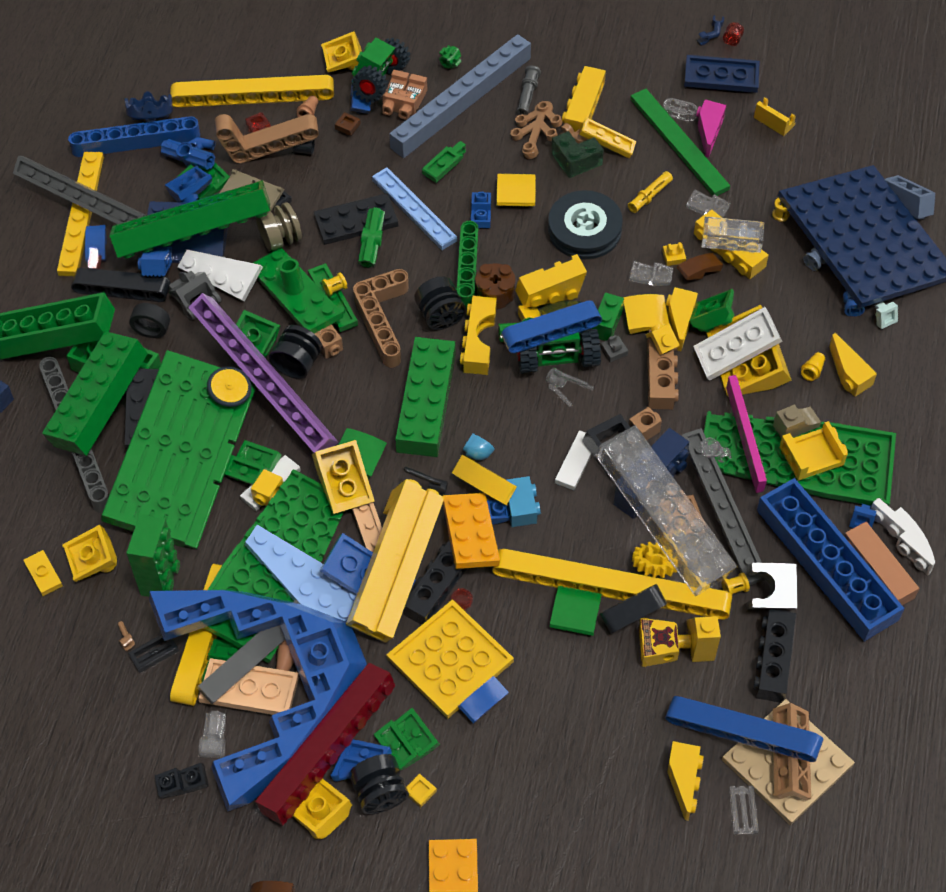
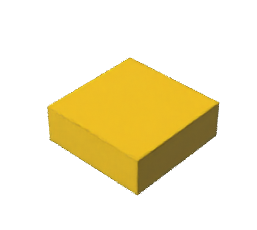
[407,774,437,808]

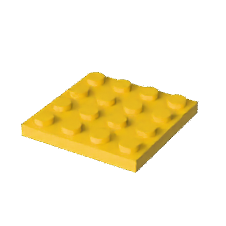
[386,599,514,719]

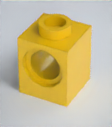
[251,469,283,506]

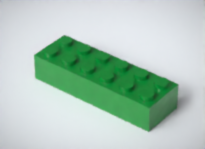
[0,292,115,359]
[42,331,148,456]
[396,337,456,457]

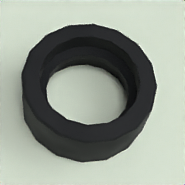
[129,303,170,338]

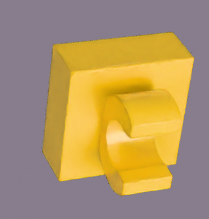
[662,242,686,266]

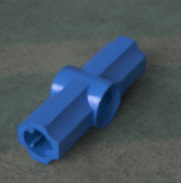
[161,139,215,170]

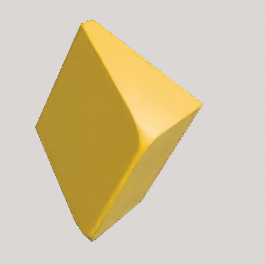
[518,305,541,321]

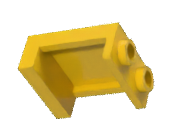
[779,421,848,480]

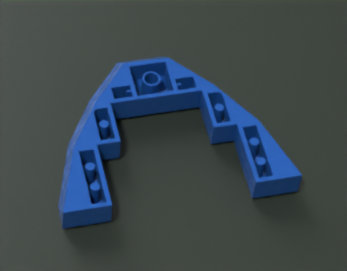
[149,590,367,812]

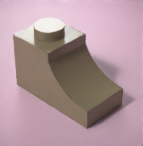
[773,405,821,439]

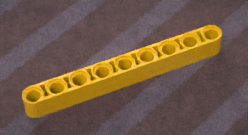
[170,75,334,107]

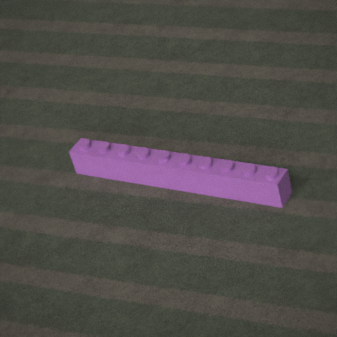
[188,293,338,452]

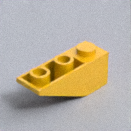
[667,741,704,821]

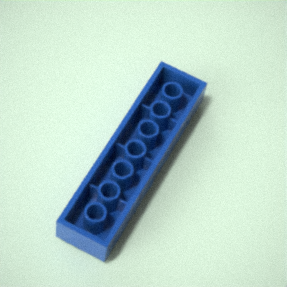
[757,478,904,642]

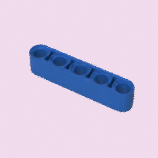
[501,301,602,353]

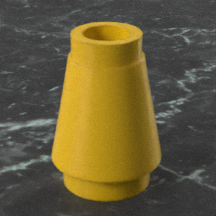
[801,352,825,381]

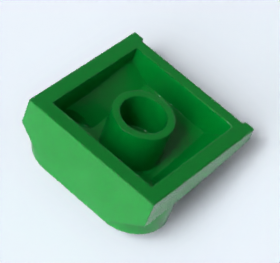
[690,289,735,332]
[236,310,280,357]

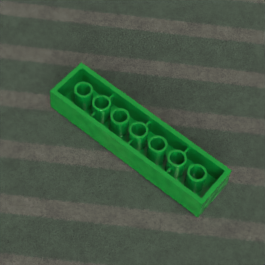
[109,180,270,258]

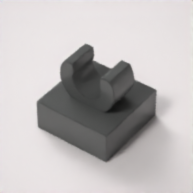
[601,335,628,362]

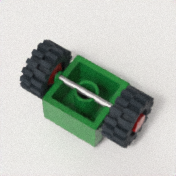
[351,38,410,103]
[517,329,601,373]

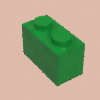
[592,293,624,341]

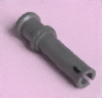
[516,65,541,116]

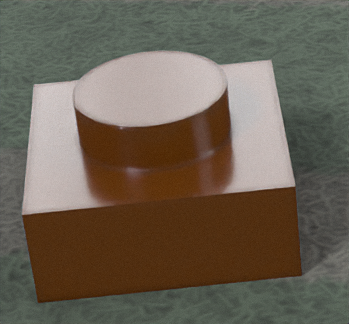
[335,112,361,136]

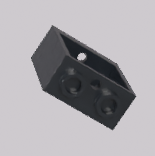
[582,414,647,480]

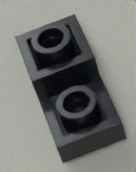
[155,763,209,798]

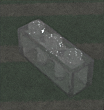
[701,216,764,253]

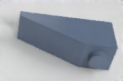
[885,175,935,219]

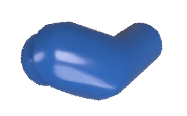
[189,137,216,150]

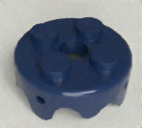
[124,91,173,122]

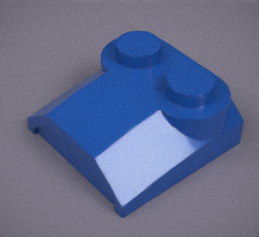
[165,166,212,203]

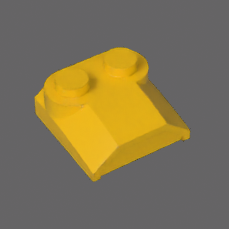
[321,31,362,72]
[62,525,117,582]
[293,779,352,839]

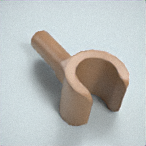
[118,621,135,651]

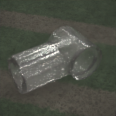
[199,711,226,758]

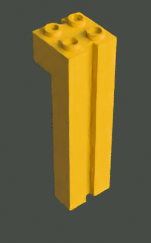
[346,479,445,643]

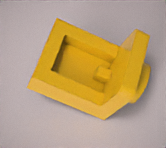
[645,323,680,355]

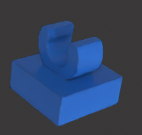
[849,504,877,528]

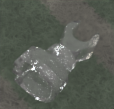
[699,437,732,463]

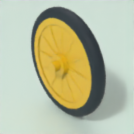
[207,367,252,407]

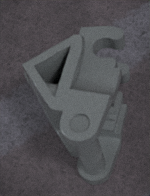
[169,271,221,320]

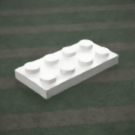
[693,307,782,380]

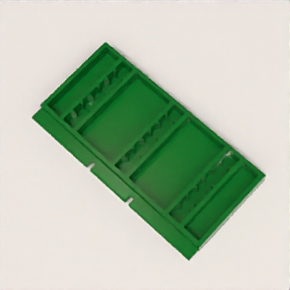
[101,350,256,549]

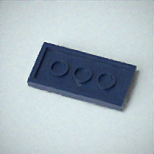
[684,55,760,93]

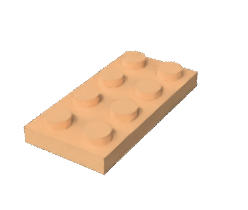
[198,658,299,715]

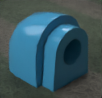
[463,434,495,460]

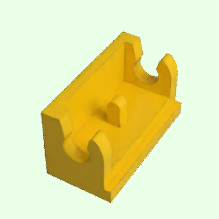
[754,97,796,136]

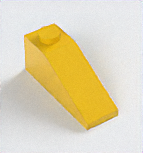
[666,287,698,351]
[829,333,877,397]

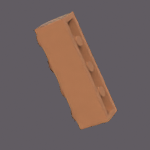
[844,522,919,605]

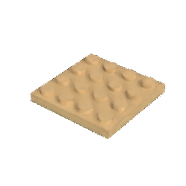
[722,699,855,826]

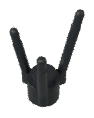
[404,467,448,496]

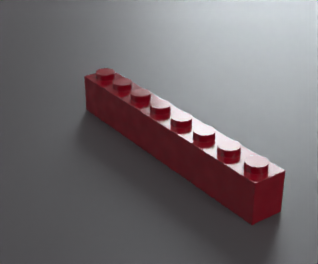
[255,663,395,825]

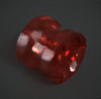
[723,22,744,46]

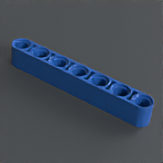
[68,117,201,157]
[665,696,824,762]

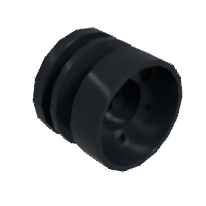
[414,276,466,330]
[269,325,323,379]
[349,754,409,814]

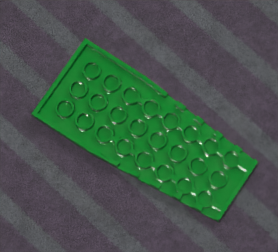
[704,411,896,506]
[204,469,344,663]

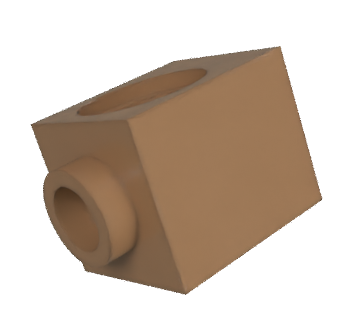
[315,325,343,359]
[628,407,662,443]

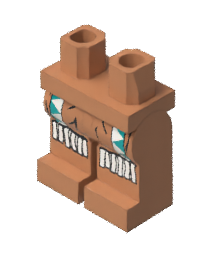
[382,70,427,120]

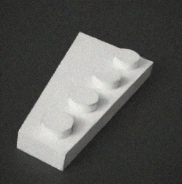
[178,250,263,302]

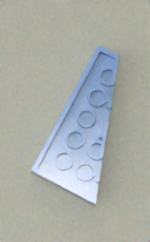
[245,525,357,622]

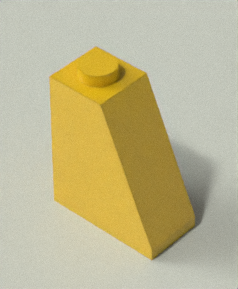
[687,616,721,662]

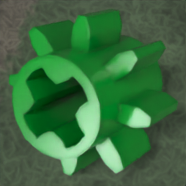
[439,45,461,69]

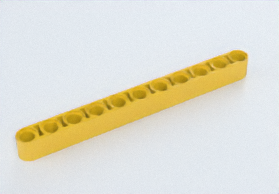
[492,549,732,620]

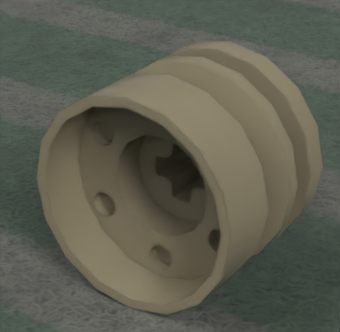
[255,202,302,252]

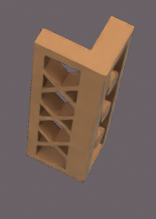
[773,703,811,801]

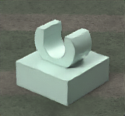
[875,302,898,329]

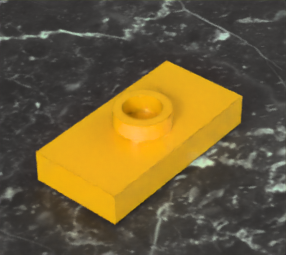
[23,550,63,596]

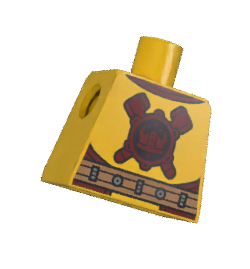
[639,618,691,667]

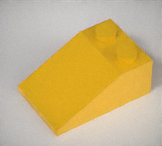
[312,440,375,514]

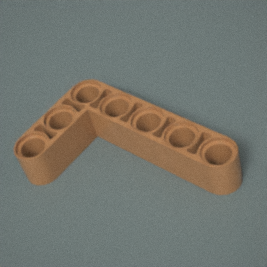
[215,114,319,163]
[353,269,409,368]

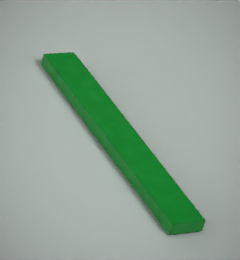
[630,89,730,197]

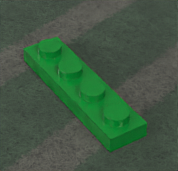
[308,263,358,332]

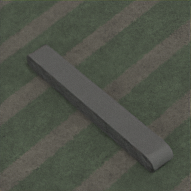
[39,357,109,513]

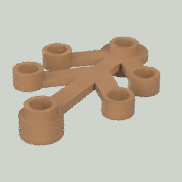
[510,101,563,159]

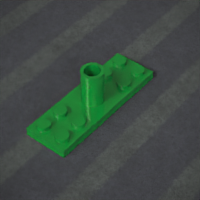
[253,248,343,334]

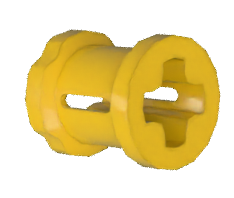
[772,198,790,222]
[322,272,348,296]
[721,573,750,595]

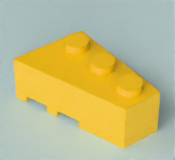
[515,254,587,308]

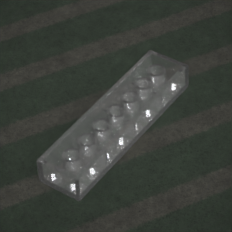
[595,425,737,597]

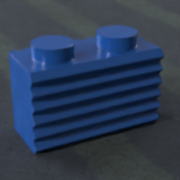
[138,246,172,277]

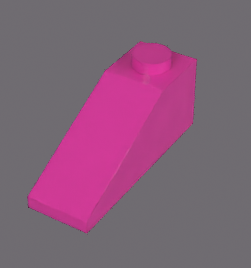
[696,100,726,157]

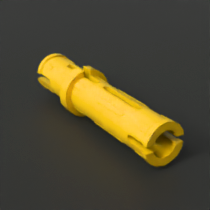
[628,171,673,213]

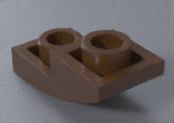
[677,253,723,280]

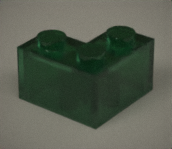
[551,131,604,178]

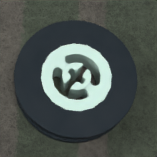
[548,190,623,259]

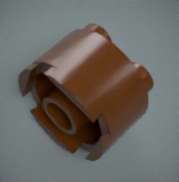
[475,263,515,309]

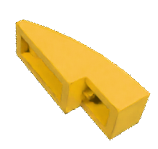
[452,455,517,505]

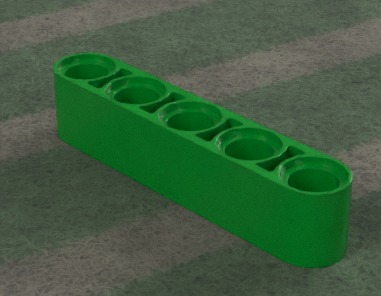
[457,221,478,309]

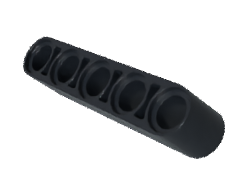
[71,268,171,302]

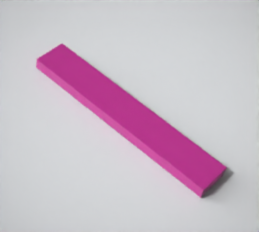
[726,375,767,493]

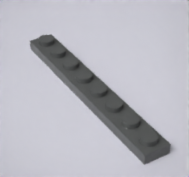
[13,156,146,224]
[682,428,766,585]

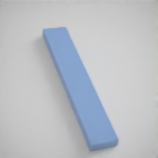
[372,168,457,250]

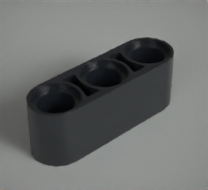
[600,584,668,634]

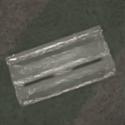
[729,786,759,834]

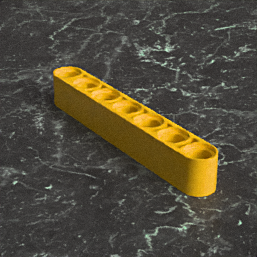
[170,564,222,706]

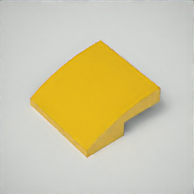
[497,174,535,206]
[623,294,670,334]

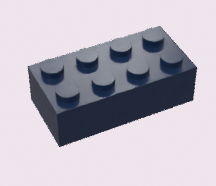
[613,428,690,519]

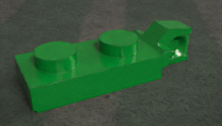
[422,141,466,183]

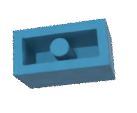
[507,476,541,527]

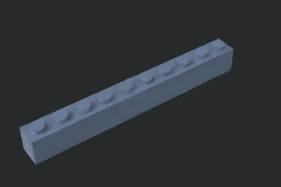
[389,34,531,158]

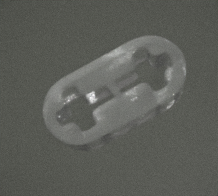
[663,98,698,121]

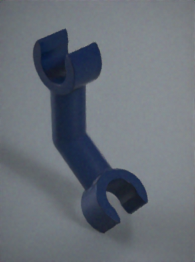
[697,15,724,45]

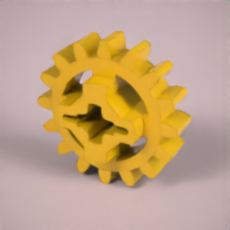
[632,542,680,578]

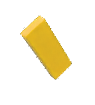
[579,117,636,159]

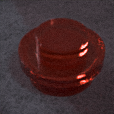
[451,588,473,610]

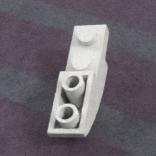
[871,498,935,575]

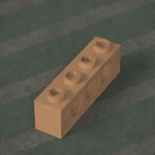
[647,330,679,410]

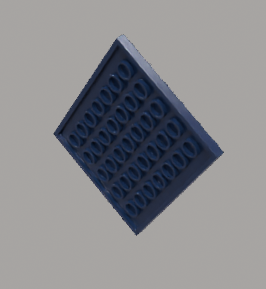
[777,165,946,308]

